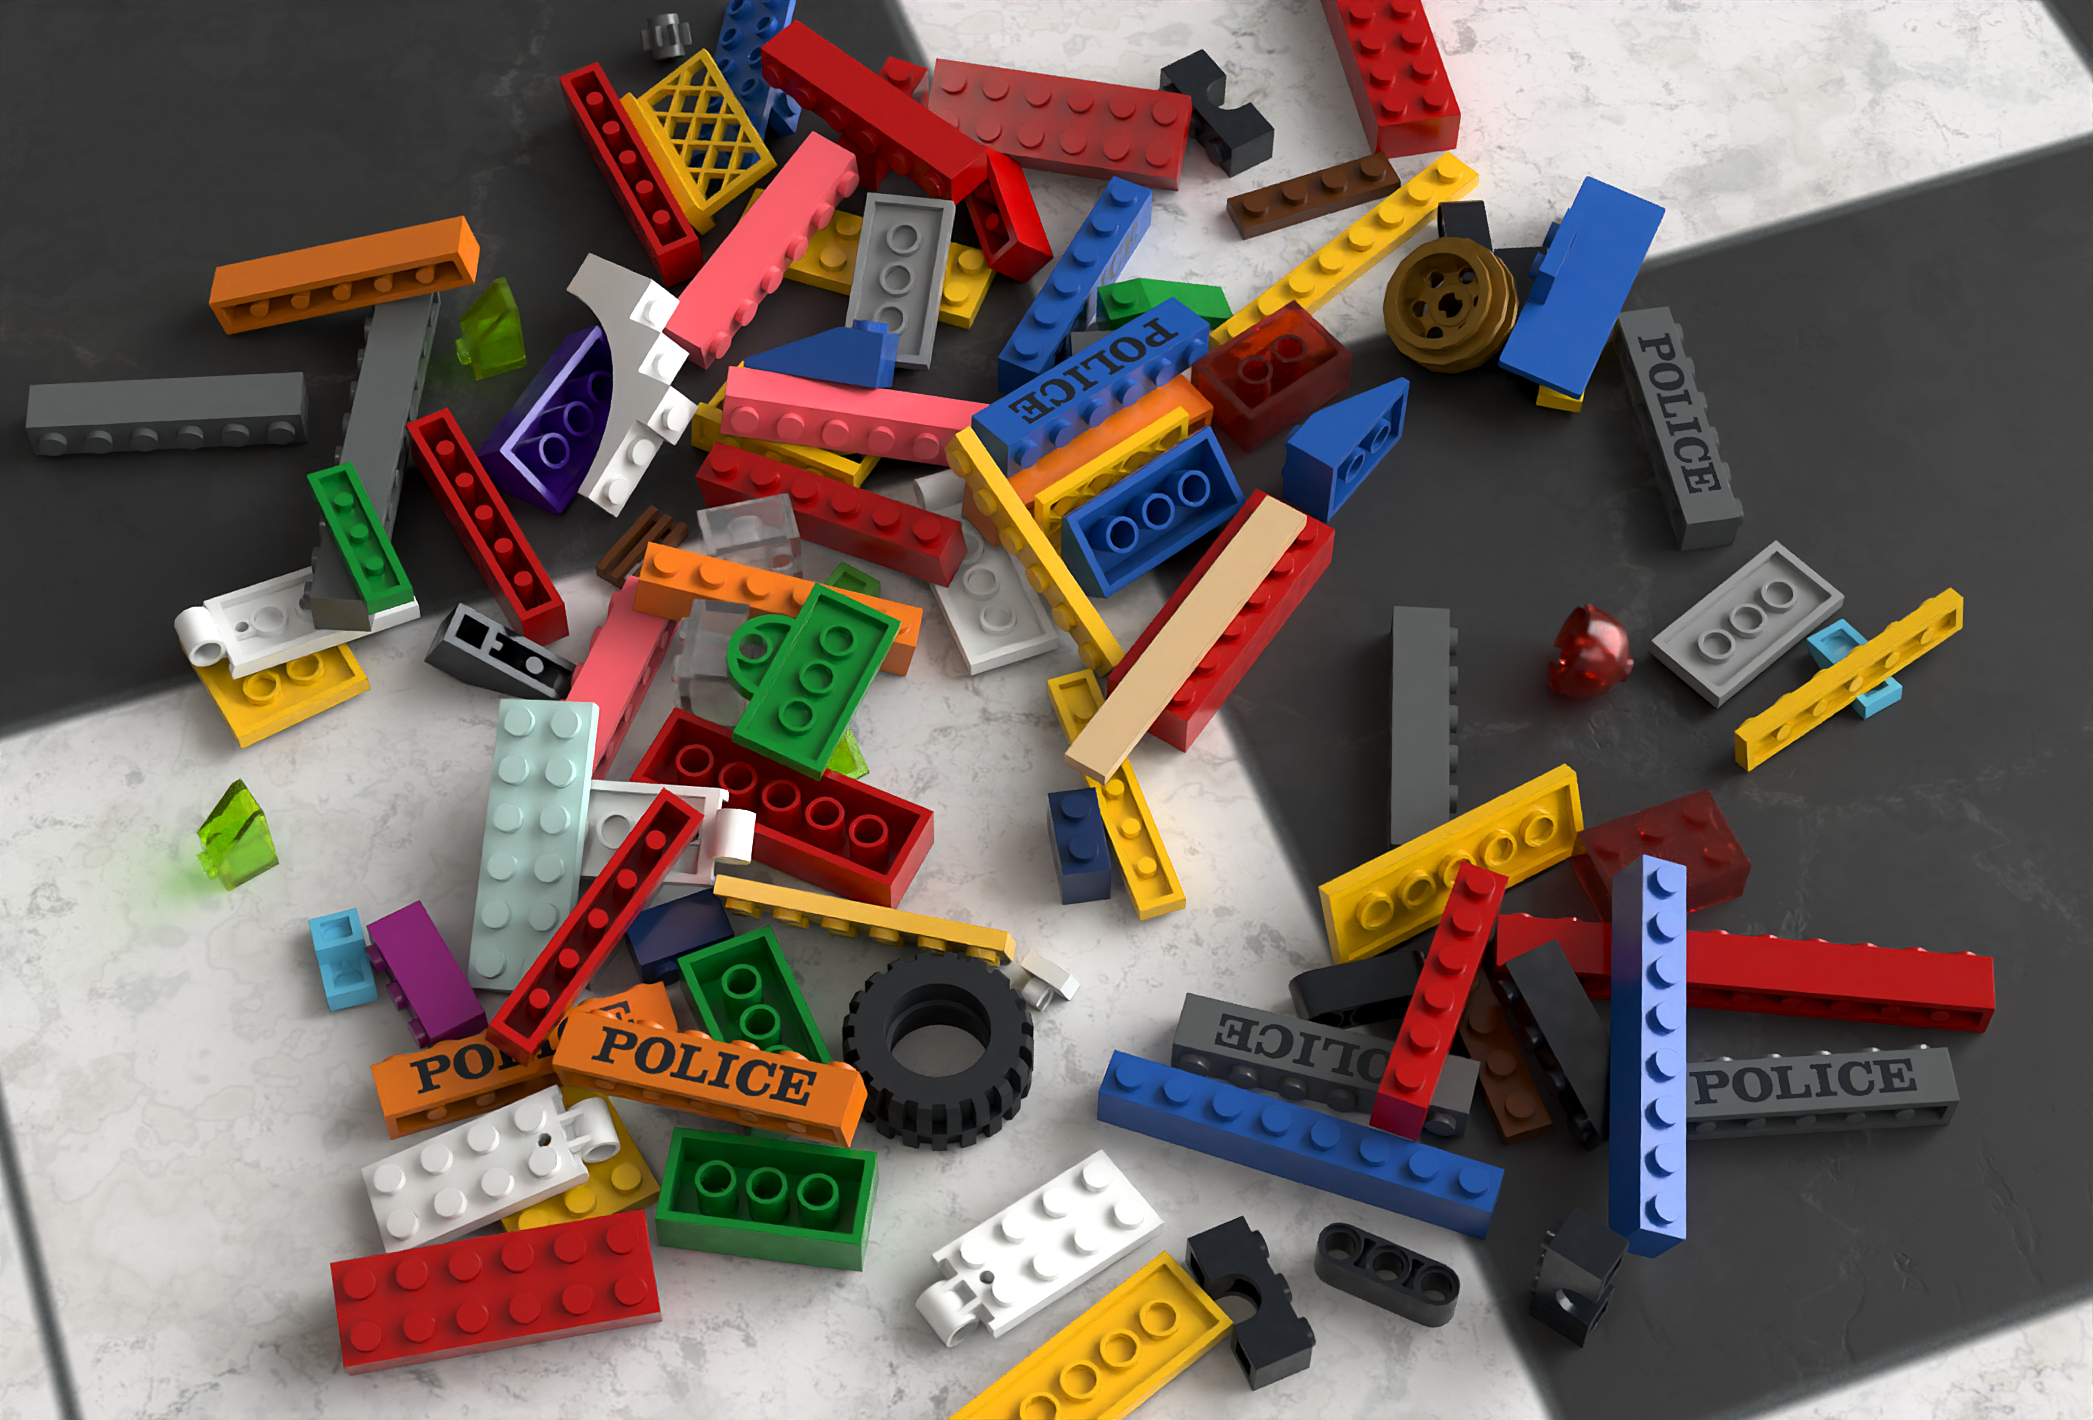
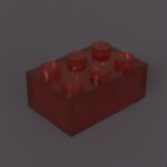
[1190,300,1353,453]
[1570,788,1752,924]

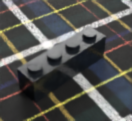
[1492,938,1610,1153]

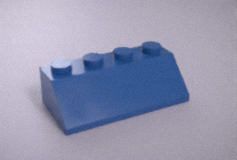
[1061,426,1246,599]

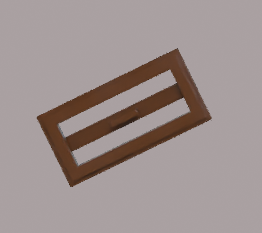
[595,505,688,590]

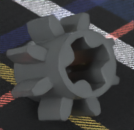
[640,13,692,61]

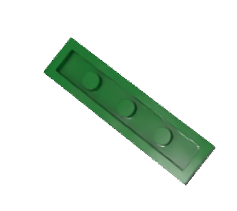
[306,462,415,615]

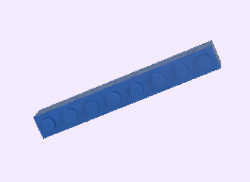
[1608,854,1686,1259]
[1097,1049,1505,1240]

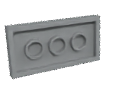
[845,192,956,371]
[1648,540,1845,709]

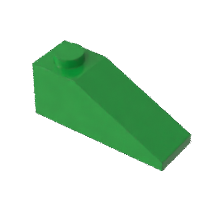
[1096,278,1233,331]

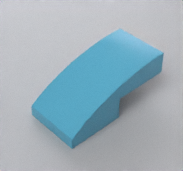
[1806,619,1902,720]
[309,908,379,1012]

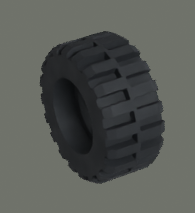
[842,951,1034,1151]

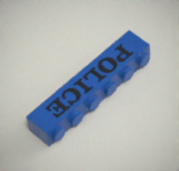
[998,175,1153,395]
[971,296,1210,479]

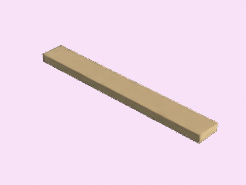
[1064,495,1307,786]

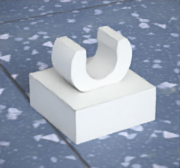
[1020,949,1080,1012]

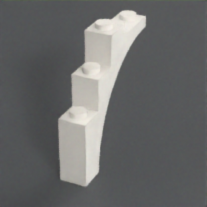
[567,253,698,518]

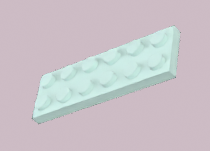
[467,698,599,993]

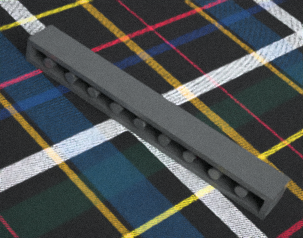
[303,292,441,632]

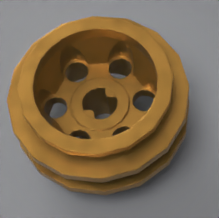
[1382,237,1519,374]

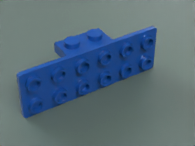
[689,0,801,186]
[1498,176,1666,400]

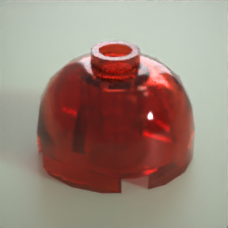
[1547,604,1634,700]

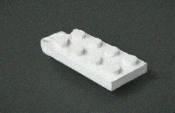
[913,469,1058,676]
[174,566,420,680]
[580,780,756,888]
[361,1084,621,1253]
[915,1149,1164,1347]

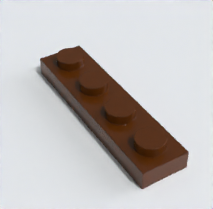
[1226,151,1401,240]
[1455,964,1553,1146]

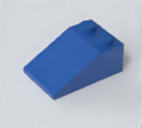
[743,319,900,388]
[1281,377,1410,523]

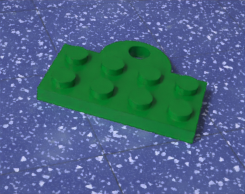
[725,583,902,781]

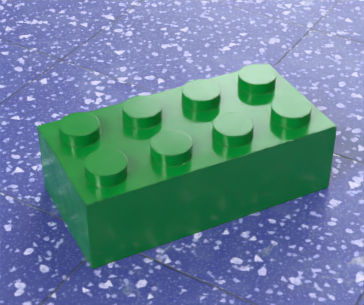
[677,925,833,1140]
[655,1127,879,1272]

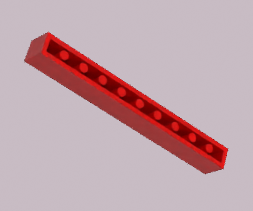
[1491,913,1995,1033]

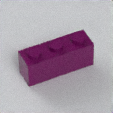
[364,900,488,1049]

